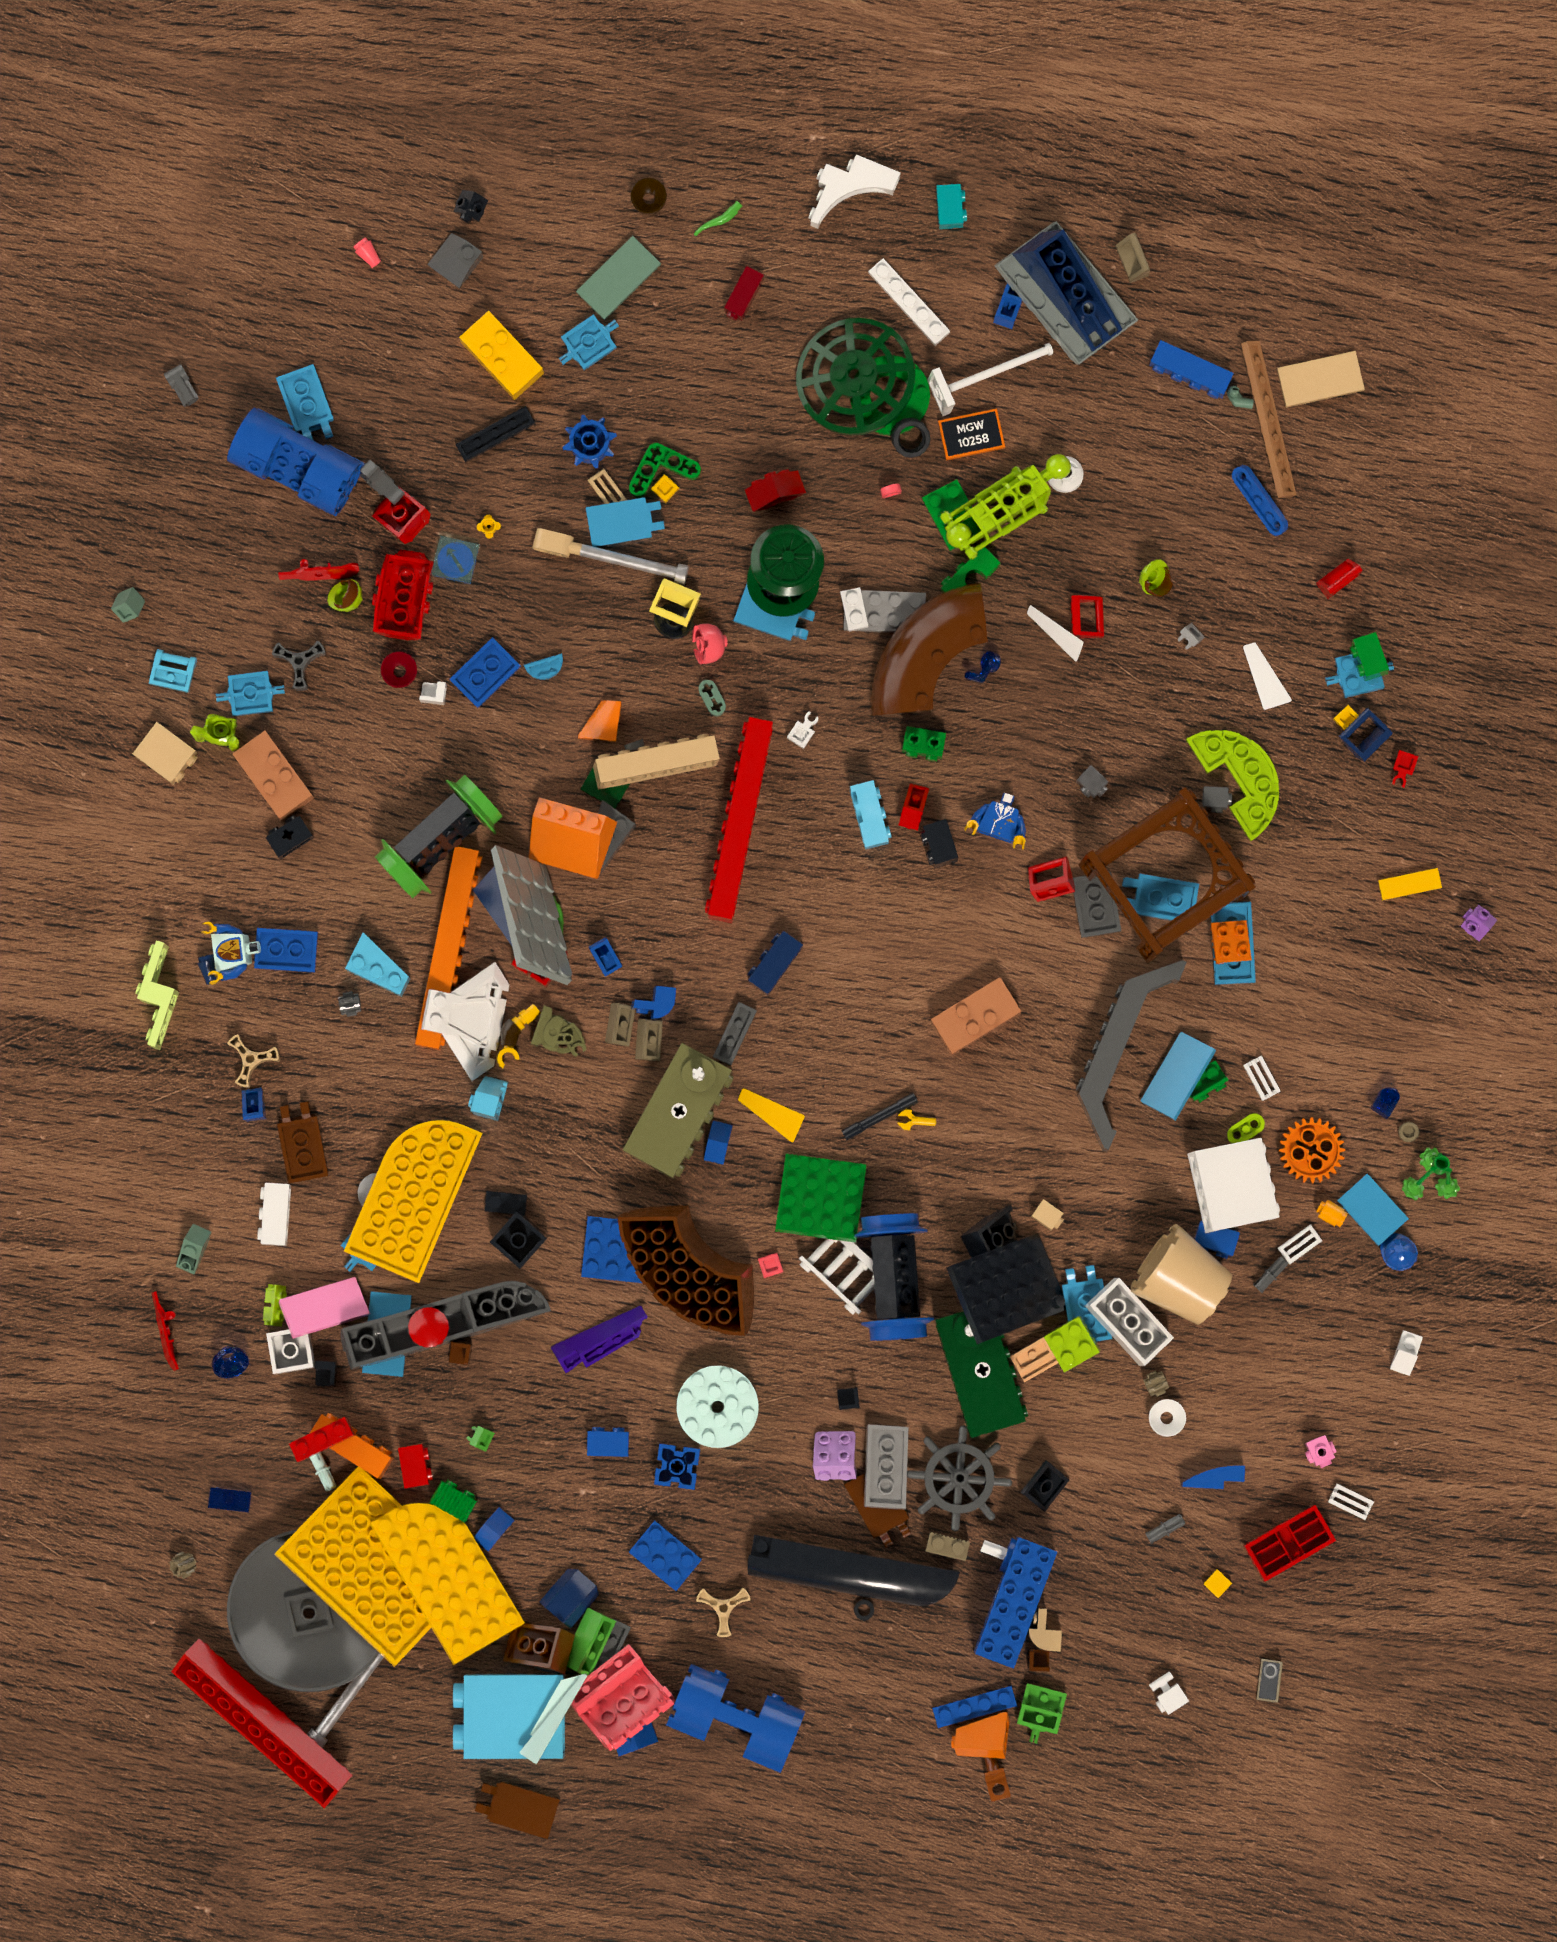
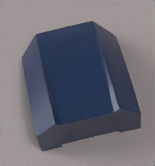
[540,1569,599,1629]

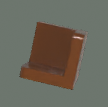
[449,1342,472,1365]
[1028,1649,1050,1672]

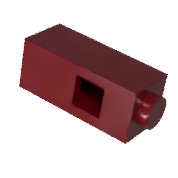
[724,266,764,321]

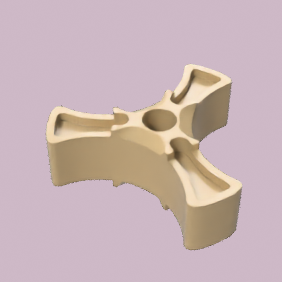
[227,1034,280,1088]
[696,1588,751,1637]

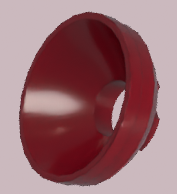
[380,652,417,688]

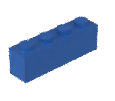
[1149,340,1234,399]

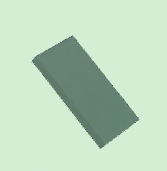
[576,236,661,320]

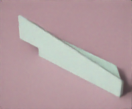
[520,1674,588,1764]

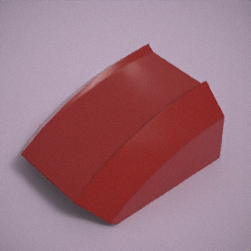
[372,486,431,544]

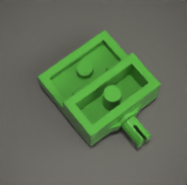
[1017,1683,1067,1744]

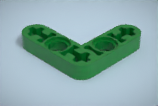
[629,443,701,498]

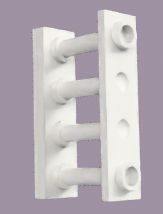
[799,1239,875,1315]

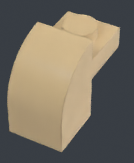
[1028,1608,1062,1652]

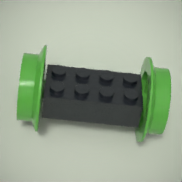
[375,775,503,899]

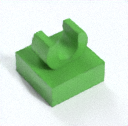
[467,1426,495,1452]

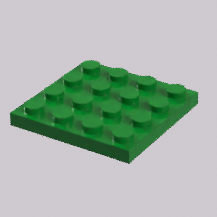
[775,1154,867,1243]

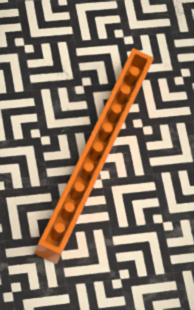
[415,847,483,1050]

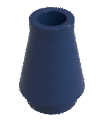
[197,954,216,985]

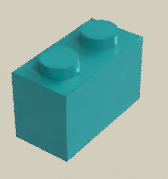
[936,184,967,229]

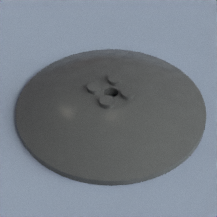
[227,1530,379,1692]

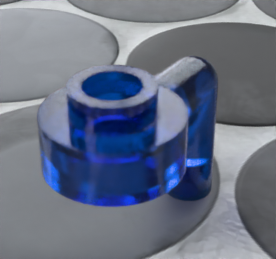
[964,651,1001,683]

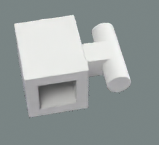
[1149,1671,1189,1715]

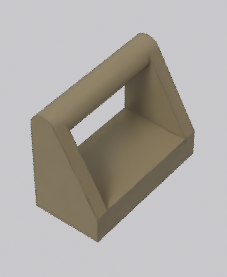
[1115,233,1150,283]

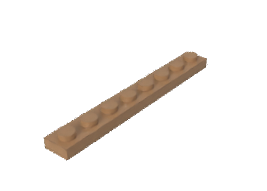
[1241,341,1296,498]

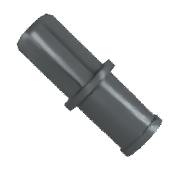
[1253,1257,1288,1293]
[1145,1514,1185,1544]

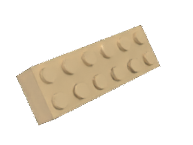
[593,734,720,790]

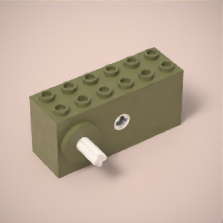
[623,1043,734,1180]

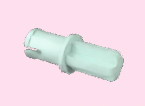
[310,1452,336,1491]

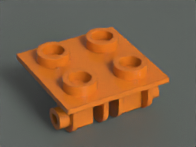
[1210,920,1252,964]

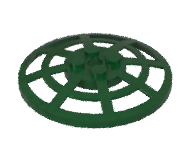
[796,318,915,436]

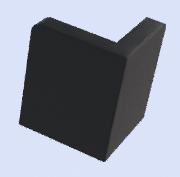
[315,1361,337,1387]
[837,1387,860,1410]

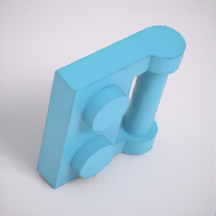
[149,649,197,693]

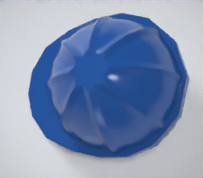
[1380,1233,1418,1271]

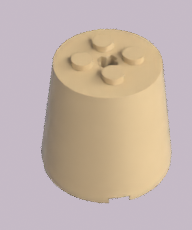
[1130,1224,1232,1325]

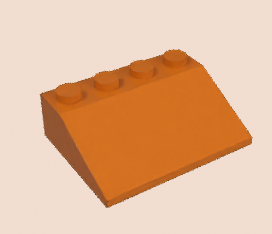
[529,797,617,879]

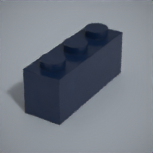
[747,931,803,996]

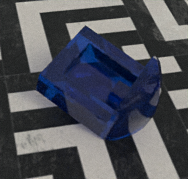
[1370,1087,1400,1119]

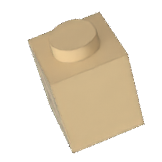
[1031,1199,1064,1231]

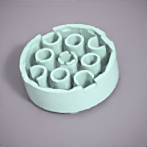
[677,1366,759,1448]

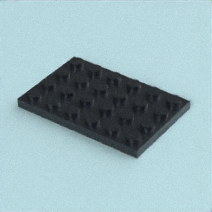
[946,1233,1066,1344]

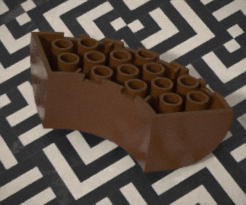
[871,583,988,716]
[617,1205,754,1336]

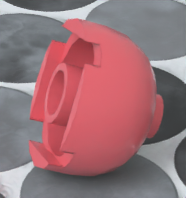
[692,624,728,664]

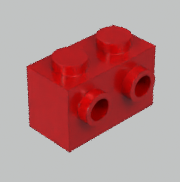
[398,1444,433,1489]

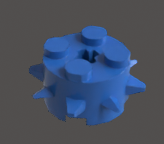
[563,415,617,468]

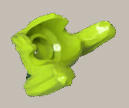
[190,714,239,752]

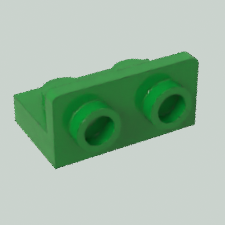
[1190,1060,1229,1103]

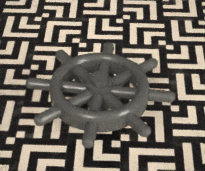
[907,1425,1012,1532]

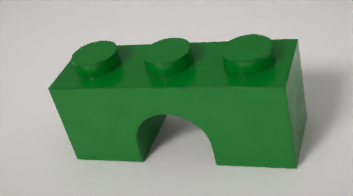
[940,547,1001,593]

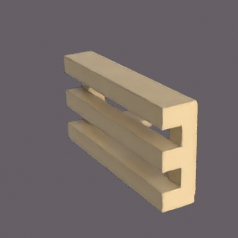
[588,469,627,504]

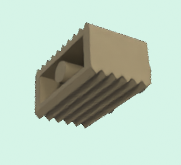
[925,1532,970,1561]

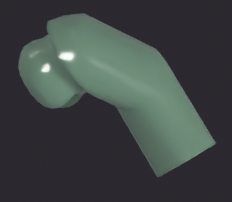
[1227,386,1254,409]

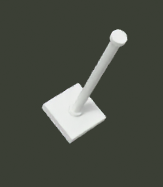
[927,343,1053,416]

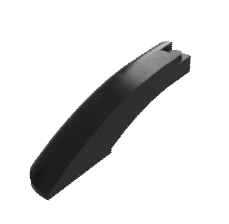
[748,1535,960,1606]

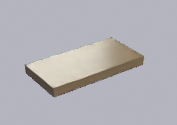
[1277,351,1365,408]

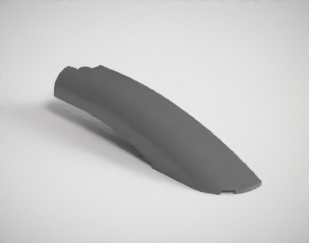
[340,1281,551,1370]

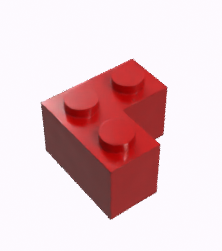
[745,469,806,512]

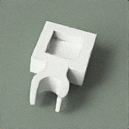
[787,712,818,749]

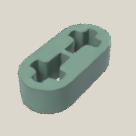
[698,680,726,717]

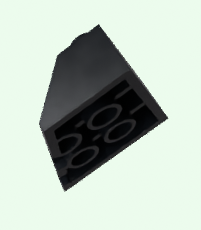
[960,1204,1018,1258]

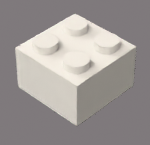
[266,1330,315,1374]

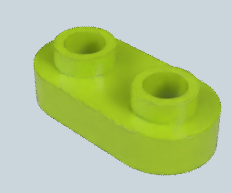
[1227,1114,1265,1144]

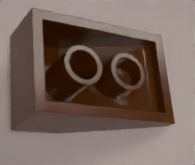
[503,1623,575,1675]

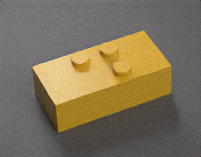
[459,311,544,400]

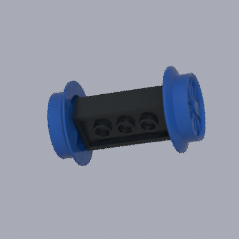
[854,1213,934,1341]

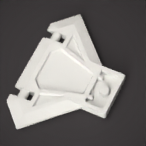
[421,962,509,1081]

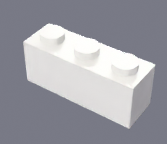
[258,1183,291,1246]

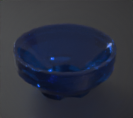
[212,1346,249,1378]

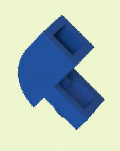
[631,986,676,1019]

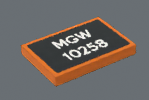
[938,408,1005,461]

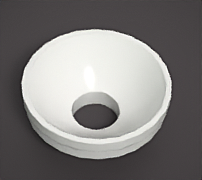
[1048,456,1083,493]
[1149,1399,1186,1437]

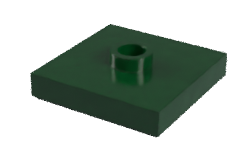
[580,768,631,809]

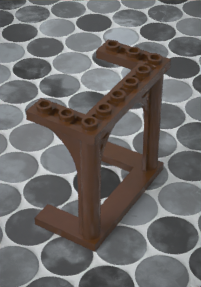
[1078,787,1256,964]

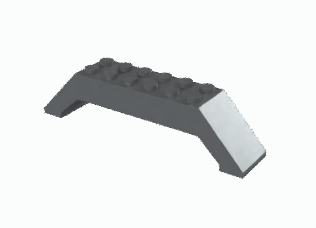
[1076,960,1187,1152]

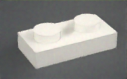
[840,588,868,632]

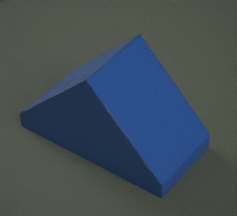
[588,937,622,976]
[242,1088,267,1122]
[704,1121,733,1165]
[474,1507,515,1552]

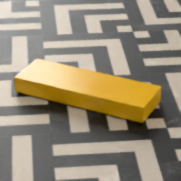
[1378,868,1442,901]

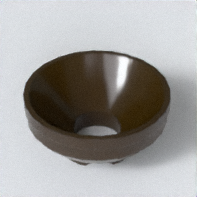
[630,178,667,215]

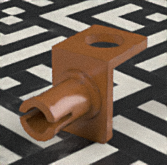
[983,1757,1011,1802]

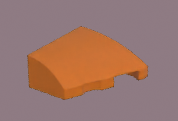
[578,700,622,742]

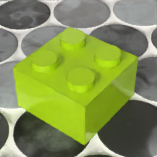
[1044,1315,1101,1373]

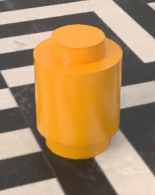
[1316,1199,1348,1227]

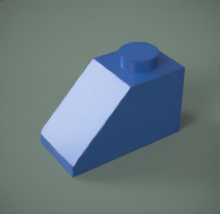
[616,1722,658,1756]

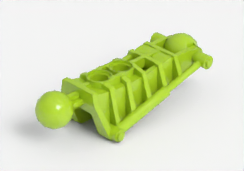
[940,454,1071,560]

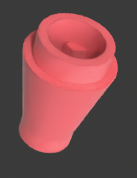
[354,237,381,268]

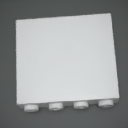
[1188,1138,1280,1234]

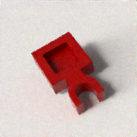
[1392,750,1419,788]

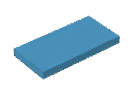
[1211,902,1256,985]
[1140,1032,1216,1121]
[362,1292,412,1377]

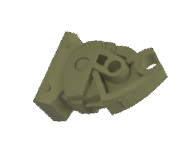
[531,1005,586,1057]

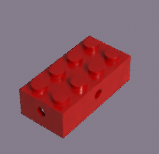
[1243,1505,1336,1582]

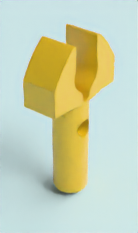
[897,1110,936,1131]

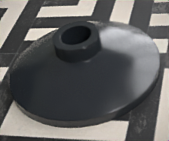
[653,604,694,639]

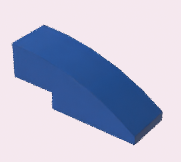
[993,283,1023,329]
[1181,1466,1245,1489]

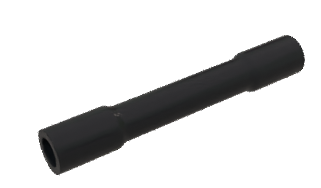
[841,1092,918,1140]

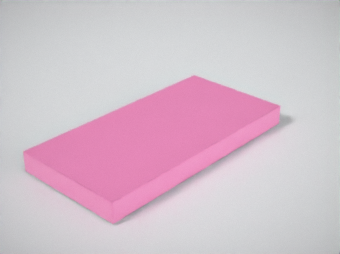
[279,1277,369,1338]

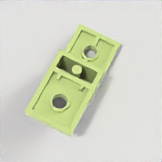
[136,940,179,1050]

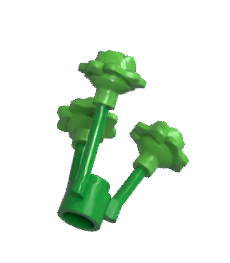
[1402,1148,1460,1200]

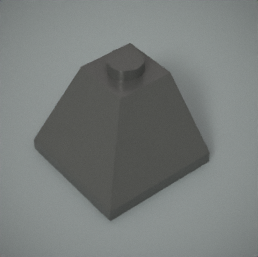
[427,233,483,289]

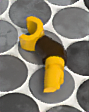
[496,1004,541,1069]

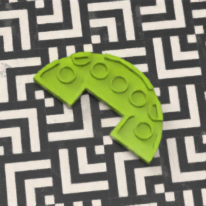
[1186,730,1279,842]

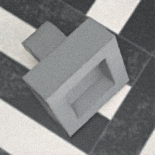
[1178,623,1205,649]

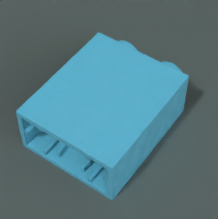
[453,1674,565,1759]

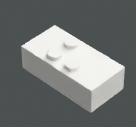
[1085,1278,1174,1366]

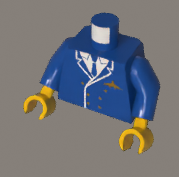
[964,793,1026,850]

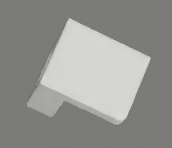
[419,682,447,705]

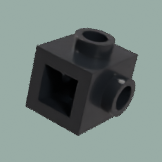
[453,190,488,223]

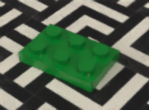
[922,480,981,552]

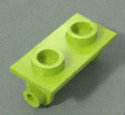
[262,1284,287,1327]

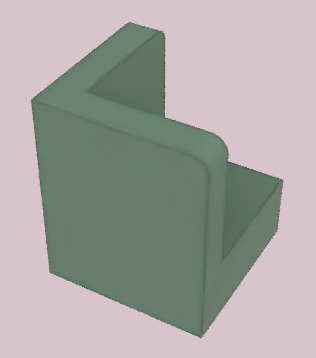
[111,587,145,623]

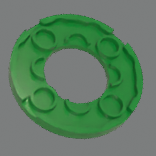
[850,355,930,436]

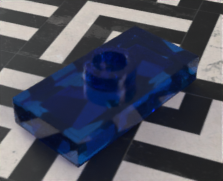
[208,1487,252,1513]

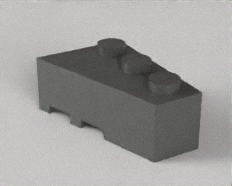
[598,800,636,875]

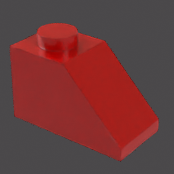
[899,783,930,831]

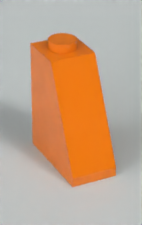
[951,1712,1010,1759]

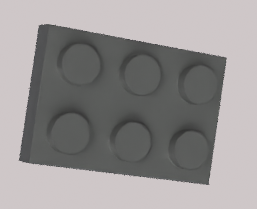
[1073,871,1121,938]

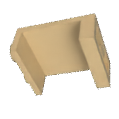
[132,722,197,785]

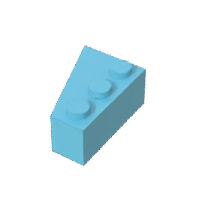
[850,780,892,850]

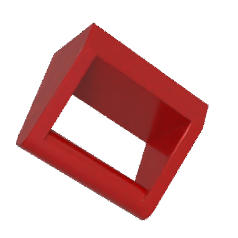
[1316,559,1363,599]
[1070,595,1104,638]
[1028,856,1075,902]

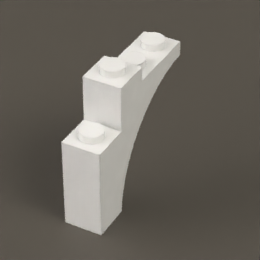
[809,155,900,229]

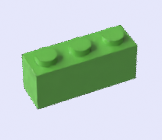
[567,1607,616,1675]

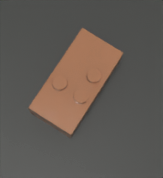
[233,731,314,822]
[930,977,1021,1056]

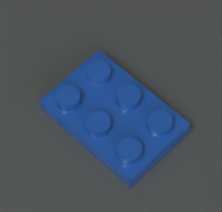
[449,637,521,709]
[254,928,318,973]
[629,1520,702,1591]

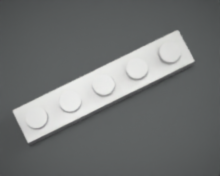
[868,258,950,346]

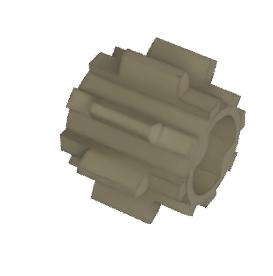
[1143,1371,1169,1397]
[169,1551,197,1579]

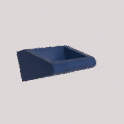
[1338,708,1393,762]

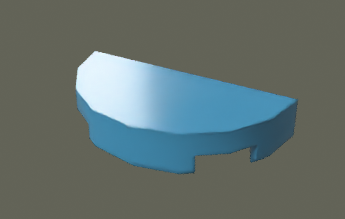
[524,654,563,680]

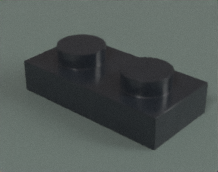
[484,1191,527,1216]

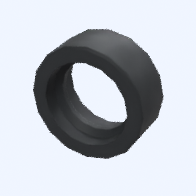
[891,418,931,458]

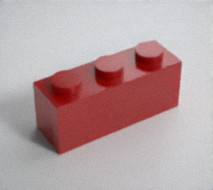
[289,1417,356,1462]

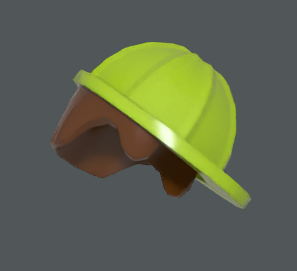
[1139,559,1173,597]
[327,579,363,612]

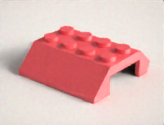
[571,1644,675,1751]

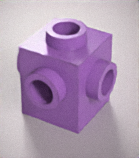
[1461,905,1497,941]

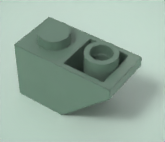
[176,1224,211,1274]

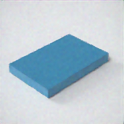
[1337,1174,1409,1246]

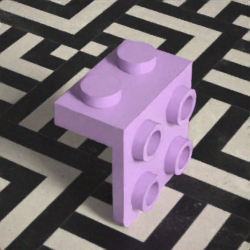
[813,1431,857,1481]

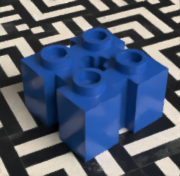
[654,1444,701,1490]

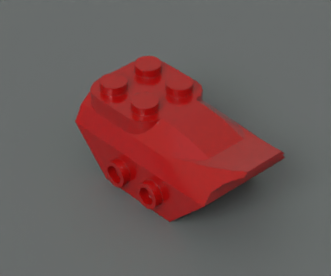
[372,550,434,640]

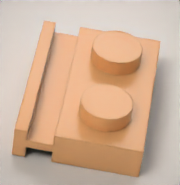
[1010,1337,1058,1382]

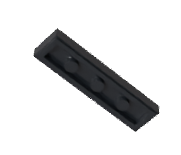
[455,406,536,463]

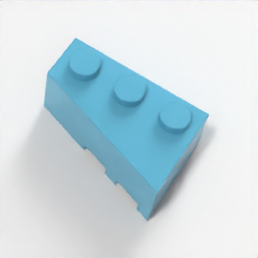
[345,933,410,997]
[468,1076,508,1121]

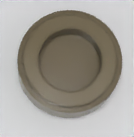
[1398,1122,1419,1142]

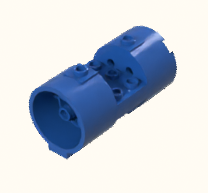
[227,408,365,516]
[666,1664,805,1773]

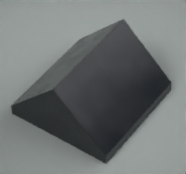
[1020,1460,1069,1512]

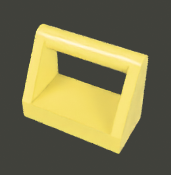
[649,578,701,627]

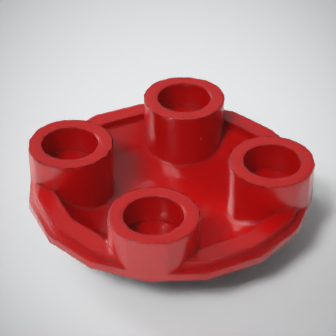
[408,1307,449,1348]

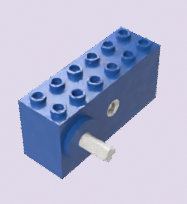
[974,1537,1057,1669]

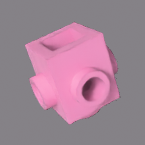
[1305,1435,1336,1468]

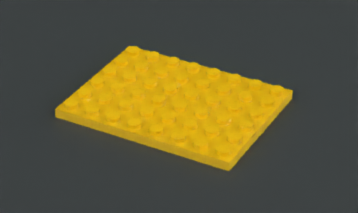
[274,1466,431,1667]

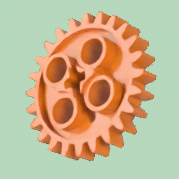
[1278,1117,1345,1184]

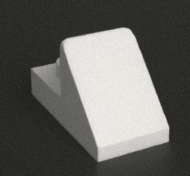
[1390,1330,1423,1376]

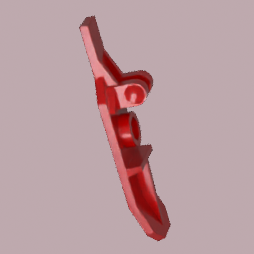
[278,559,359,581]
[152,1291,179,1371]

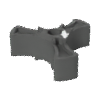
[359,460,405,505]
[272,641,326,691]

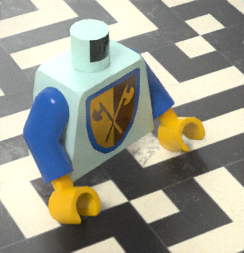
[202,922,261,985]

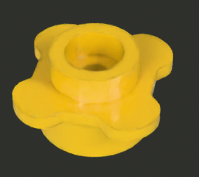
[477,515,501,539]

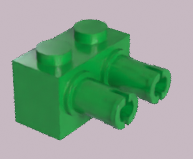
[902,726,946,762]

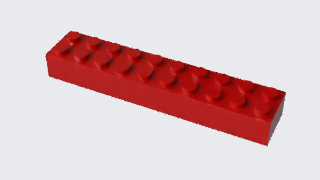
[705,717,773,923]
[171,1639,353,1809]

